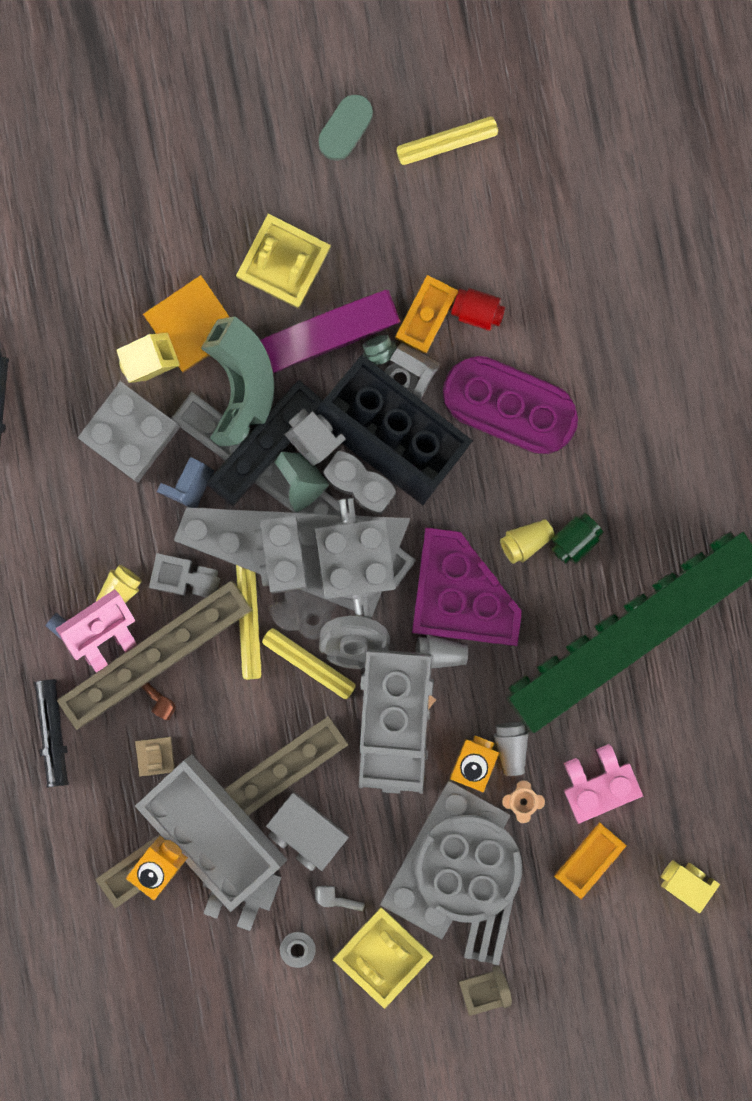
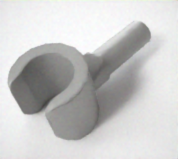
[315,886,364,912]

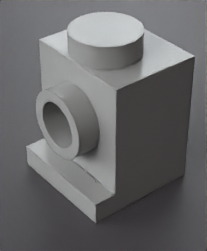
[284,409,345,466]

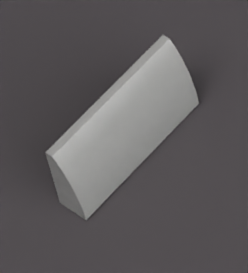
[135,754,287,912]

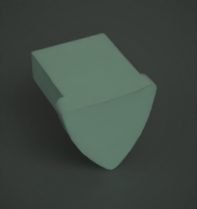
[275,452,329,512]

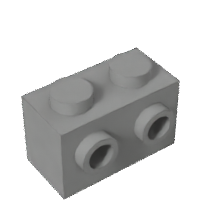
[254,515,307,593]
[266,792,349,871]

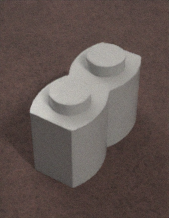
[323,451,396,515]

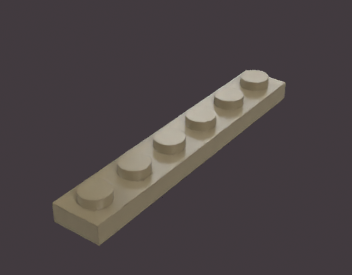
[57,581,253,730]

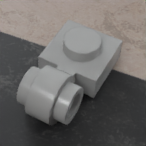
[149,553,220,597]

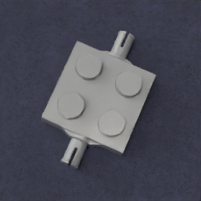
[314,498,396,618]

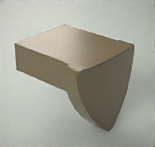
[459,965,512,1016]

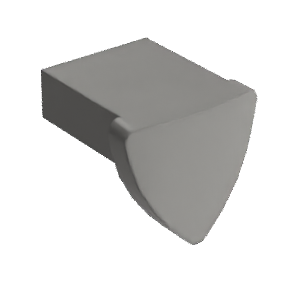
[390,342,440,400]

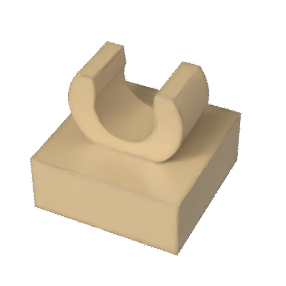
[135,737,175,777]

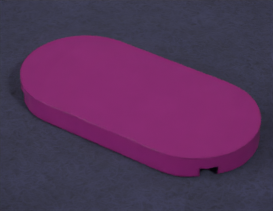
[443,356,578,454]

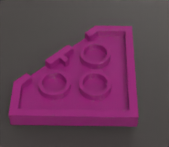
[412,528,522,646]

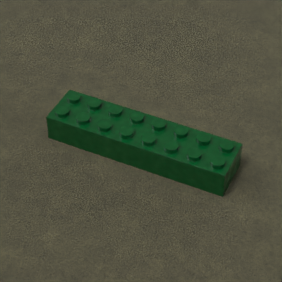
[505,531,752,734]

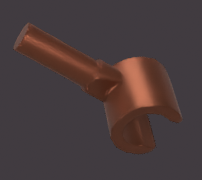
[141,682,176,721]

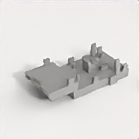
[359,649,434,794]

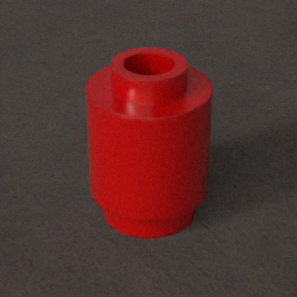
[451,288,506,331]

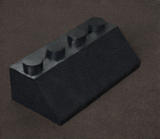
[315,355,473,505]

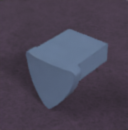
[157,457,215,508]

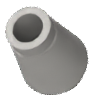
[415,635,468,669]
[493,722,529,776]

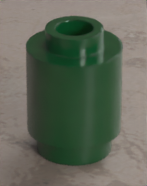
[551,513,604,565]

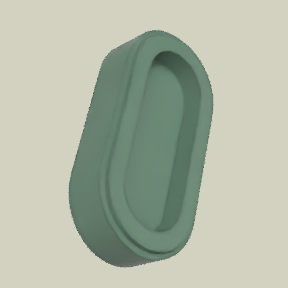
[319,95,373,161]

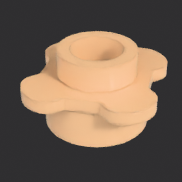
[502,780,545,823]

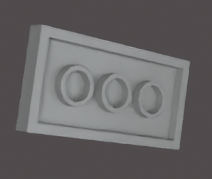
[380,780,511,940]

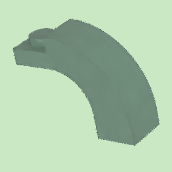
[201,316,274,447]

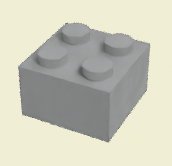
[77,381,180,483]

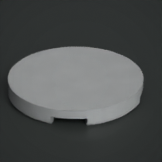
[415,814,522,923]

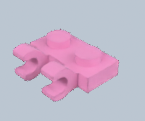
[56,589,137,673]
[563,744,643,824]

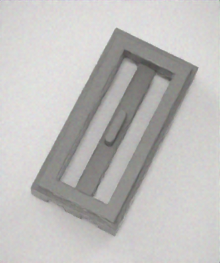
[464,898,514,966]

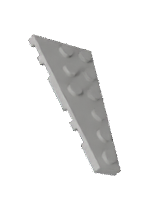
[174,508,410,618]

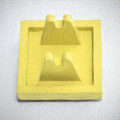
[236,214,331,309]
[333,907,433,1009]

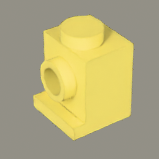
[661,860,720,913]

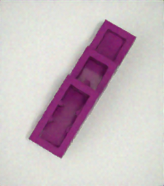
[260,290,401,374]

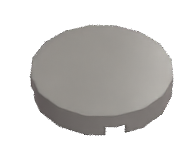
[319,615,390,669]

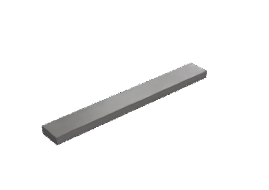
[171,391,416,588]

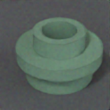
[363,335,397,365]

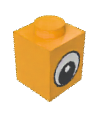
[450,735,499,793]
[126,836,188,900]

